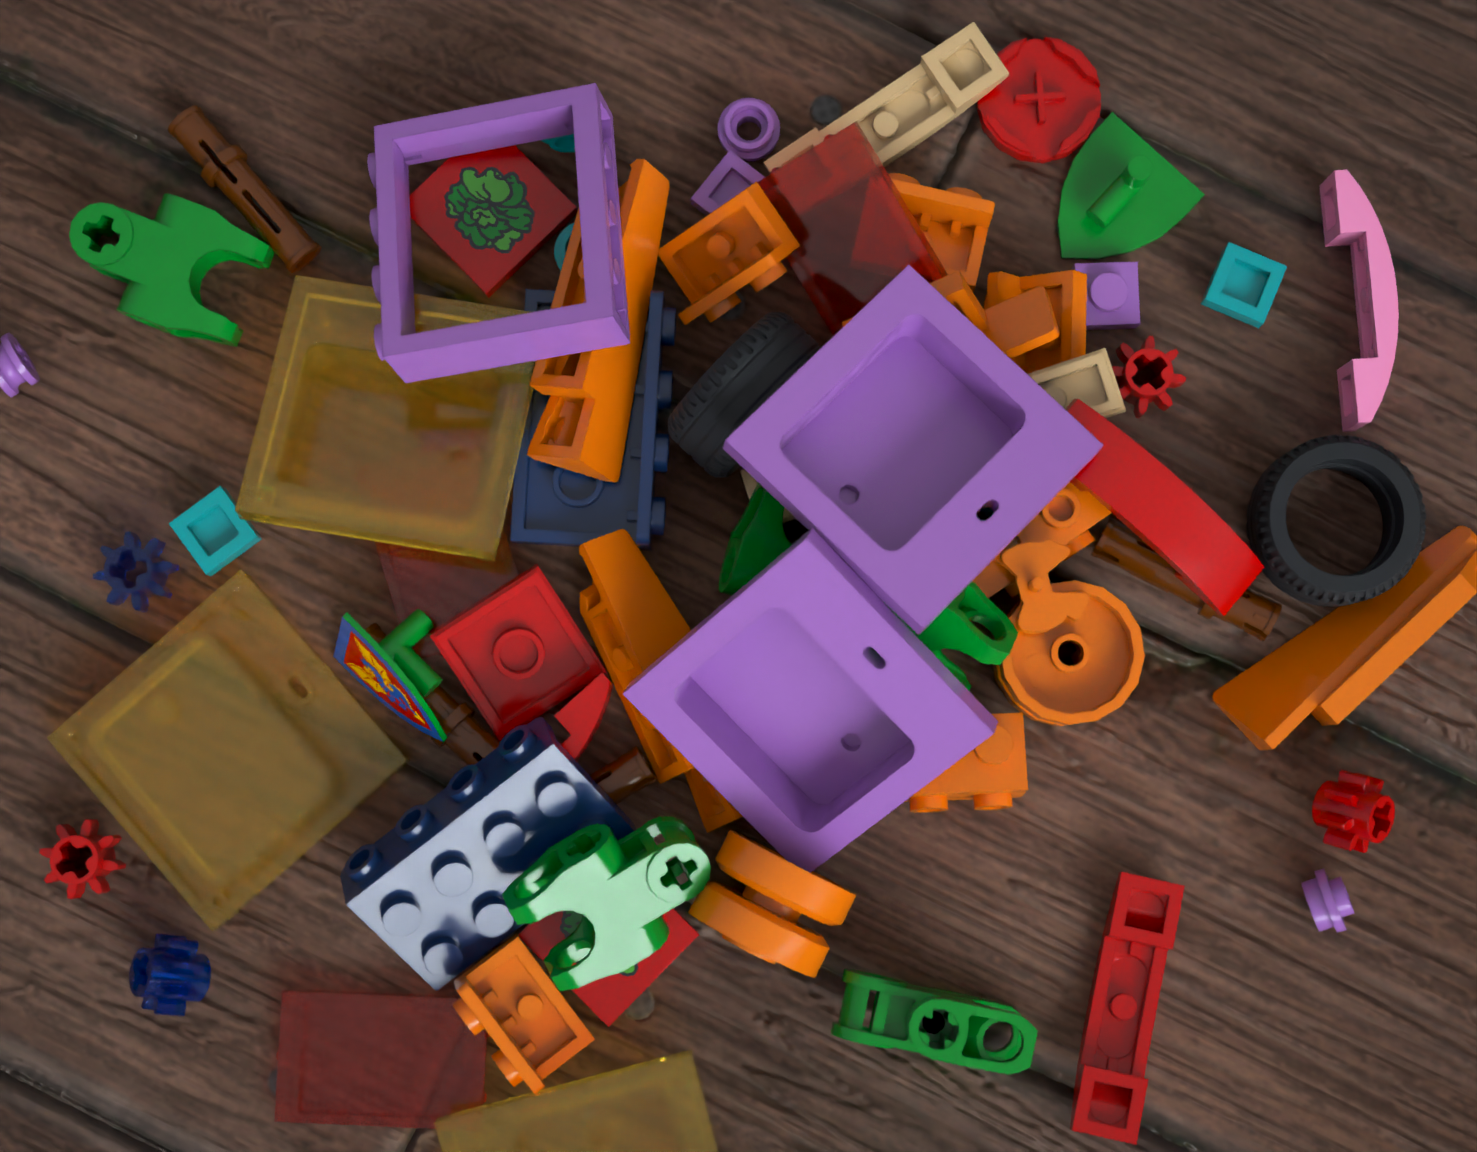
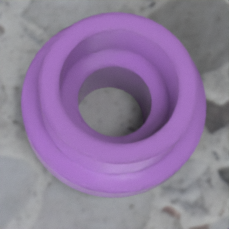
[718,98,780,161]
[1301,868,1354,933]

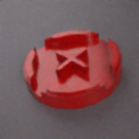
[976,37,1102,163]

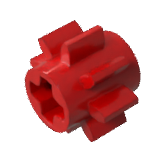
[1112,336,1186,418]
[1312,770,1395,853]
[39,819,126,899]

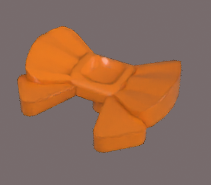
[1000,539,1090,634]

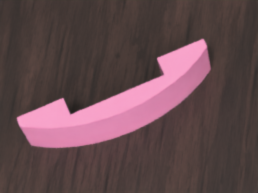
[1319,169,1399,432]

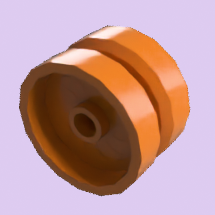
[993,580,1145,726]
[688,830,856,978]

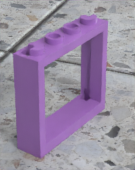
[367,83,630,383]

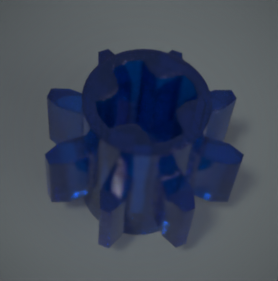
[93,531,179,612]
[129,934,211,1017]

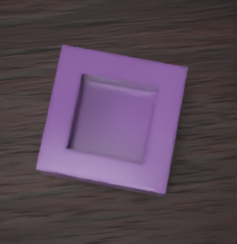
[691,150,779,216]
[1071,262,1140,330]

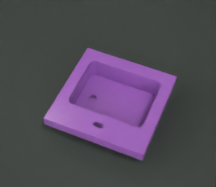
[723,265,1104,635]
[623,528,998,873]

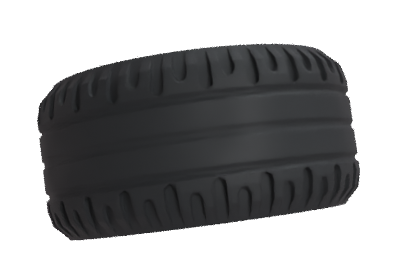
[668,312,822,478]
[1246,435,1426,607]

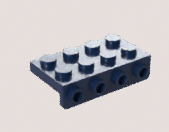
[510,289,677,550]
[340,717,636,991]

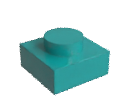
[1200,242,1287,328]
[169,486,262,576]

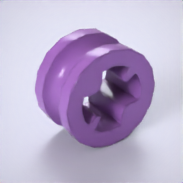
[0,332,40,397]

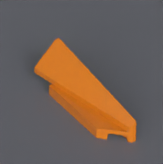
[527,159,670,483]
[1212,526,1477,750]
[579,529,743,833]

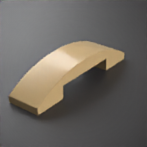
[763,22,1009,216]

